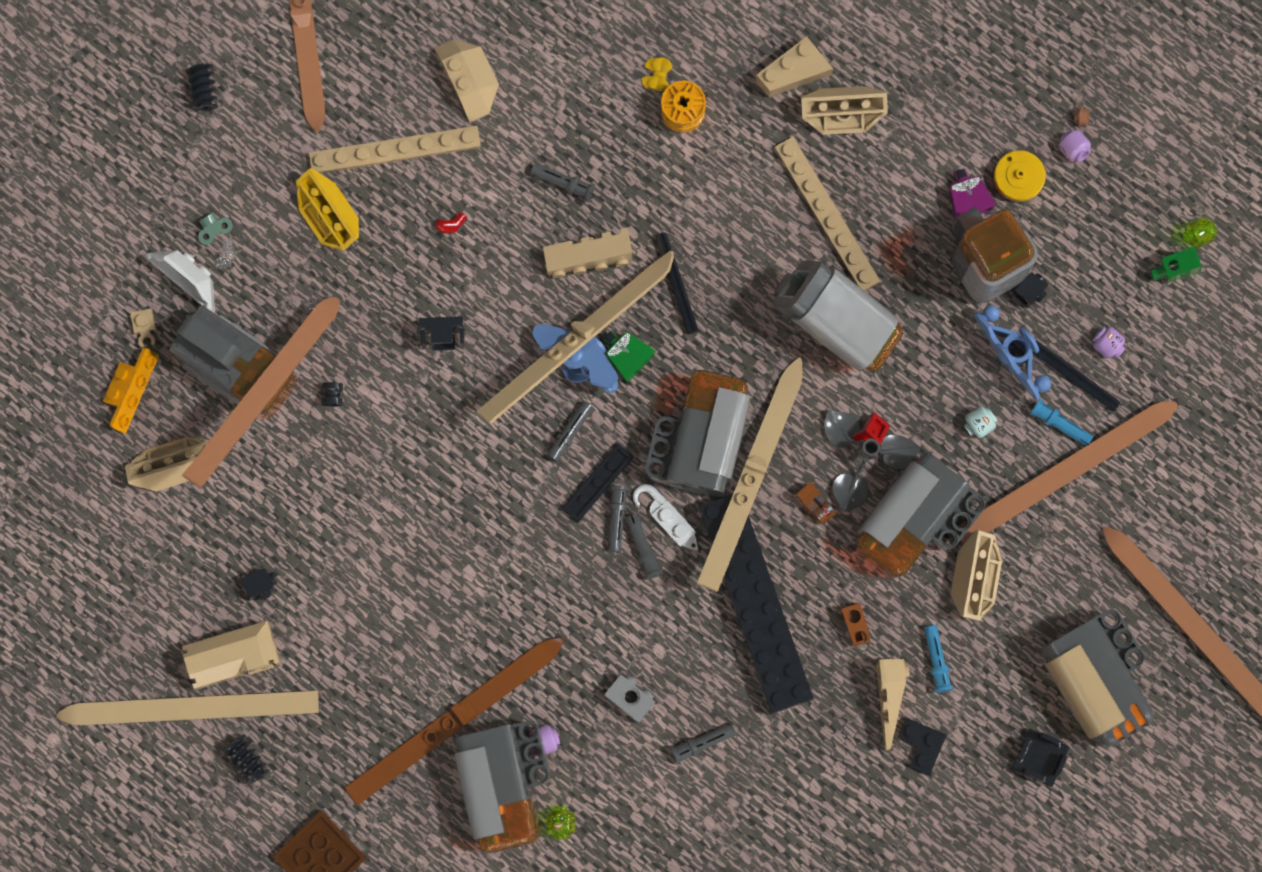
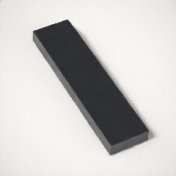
[562,443,634,523]

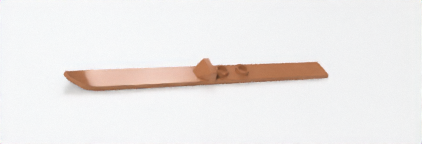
[290,0,325,132]
[182,297,340,489]
[957,401,1177,545]
[1103,527,1262,718]

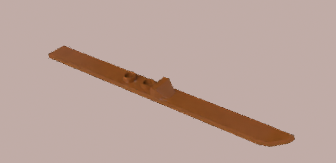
[345,637,564,805]

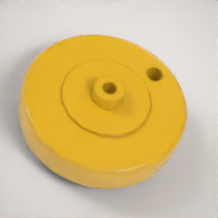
[993,150,1046,202]

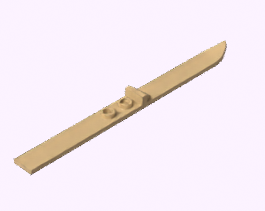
[476,251,674,424]
[697,358,803,592]
[56,691,319,725]

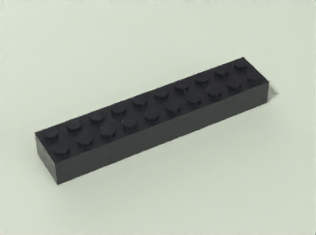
[699,494,814,715]

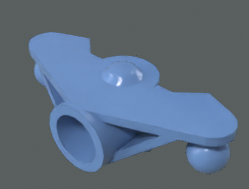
[974,305,1051,400]
[532,324,618,393]

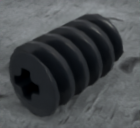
[187,63,219,111]
[224,734,271,785]

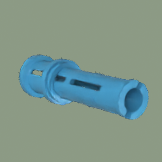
[1029,398,1093,447]
[924,625,954,693]

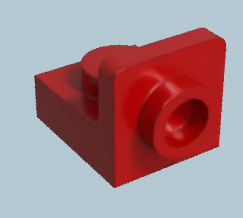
[853,412,890,445]

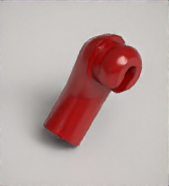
[435,212,467,234]

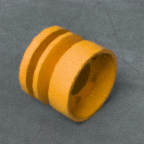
[661,80,706,133]

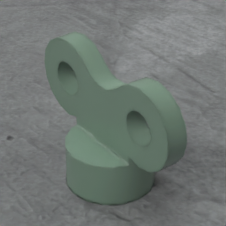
[198,212,232,245]

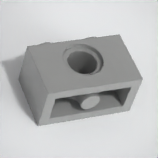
[604,674,655,724]

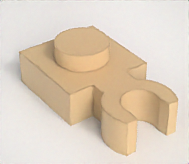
[130,308,156,348]

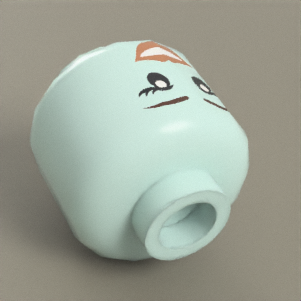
[964,406,997,438]

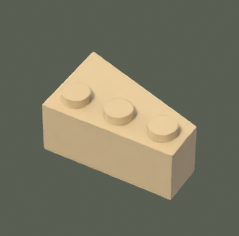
[756,36,833,97]

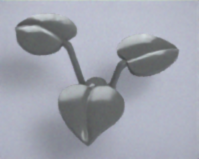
[824,409,920,511]

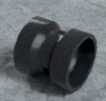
[321,382,343,407]

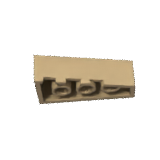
[543,227,632,278]

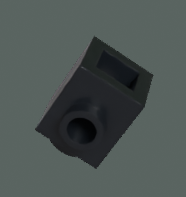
[1012,271,1048,308]
[241,568,277,600]

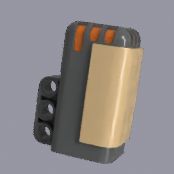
[1040,609,1154,747]

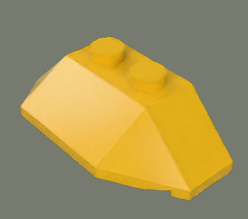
[296,168,359,251]

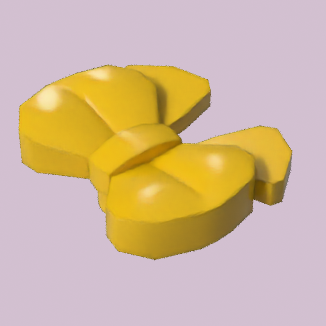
[642,58,673,91]

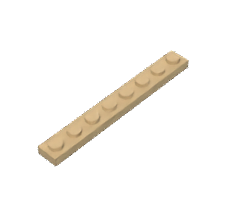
[309,126,481,174]
[774,137,880,291]

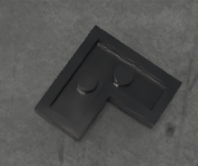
[897,717,947,776]

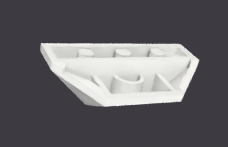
[145,250,215,313]

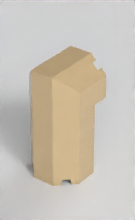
[182,621,281,690]

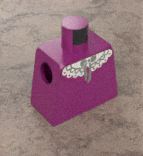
[949,168,996,220]

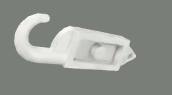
[633,484,698,551]

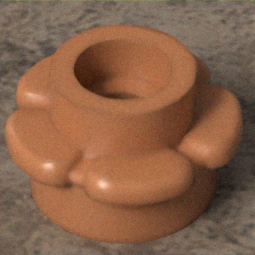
[1074,106,1090,127]

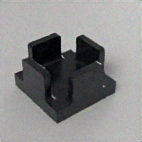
[419,316,466,351]
[1011,728,1070,787]

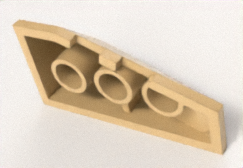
[876,659,909,751]

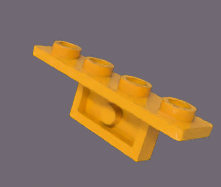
[103,348,159,434]

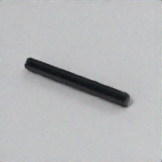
[656,232,698,334]
[1033,340,1121,411]

